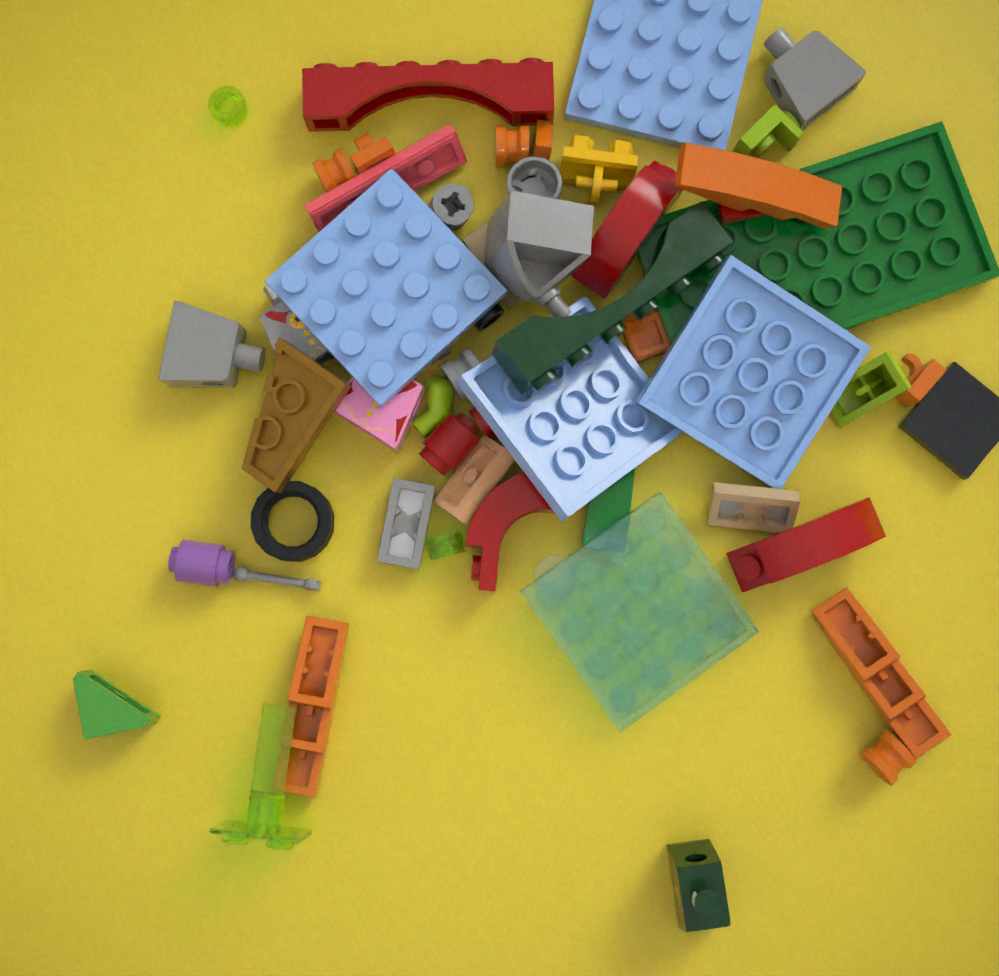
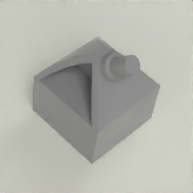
[484,190,594,318]

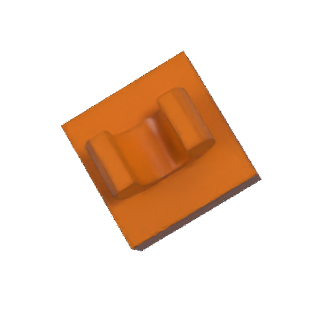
[350,133,396,175]
[894,353,947,408]

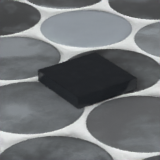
[898,361,999,480]

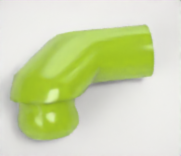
[411,375,454,438]

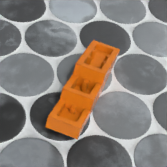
[675,143,842,229]
[811,587,952,759]
[272,616,349,798]

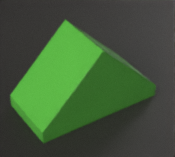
[73,670,160,740]

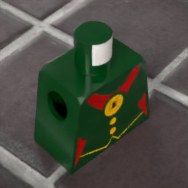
[667,839,730,932]

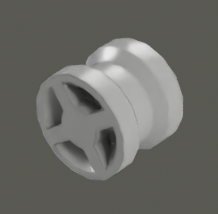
[428,183,474,231]
[439,347,480,401]

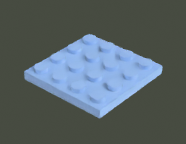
[564,0,763,150]
[265,168,507,408]
[636,255,871,489]
[456,296,683,522]

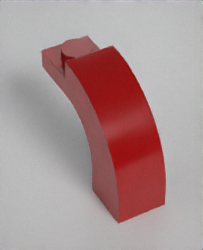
[570,160,683,299]
[465,472,555,592]
[726,497,886,593]

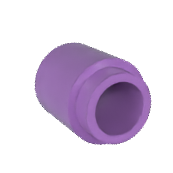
[168,539,235,587]

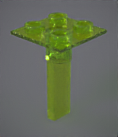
[210,703,312,850]

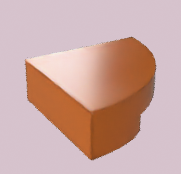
[531,119,553,160]

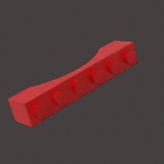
[302,58,555,132]

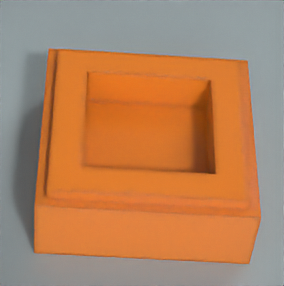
[623,310,670,363]

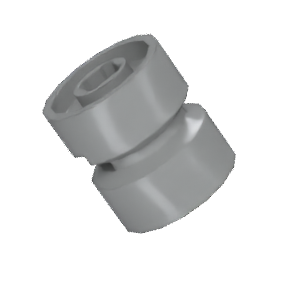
[506,156,562,199]

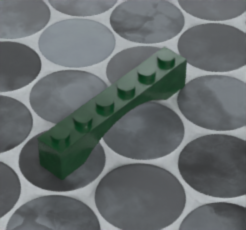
[491,201,733,394]

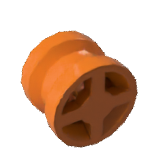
[496,125,529,168]
[312,148,356,193]
[860,730,917,786]

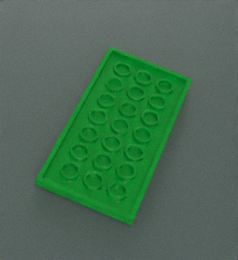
[636,121,999,345]

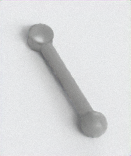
[233,566,321,591]

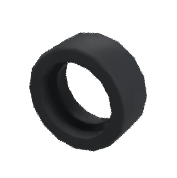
[250,481,334,562]

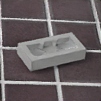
[377,478,436,570]

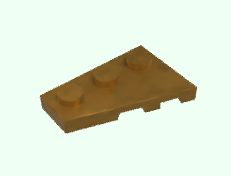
[241,337,351,493]

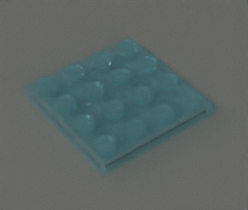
[520,492,759,732]

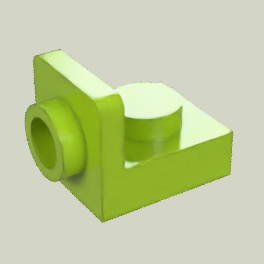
[732,104,804,158]

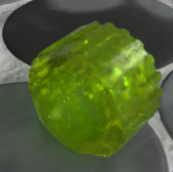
[208,85,249,127]
[425,531,467,560]

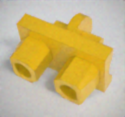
[560,135,639,203]

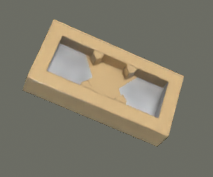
[707,482,800,533]

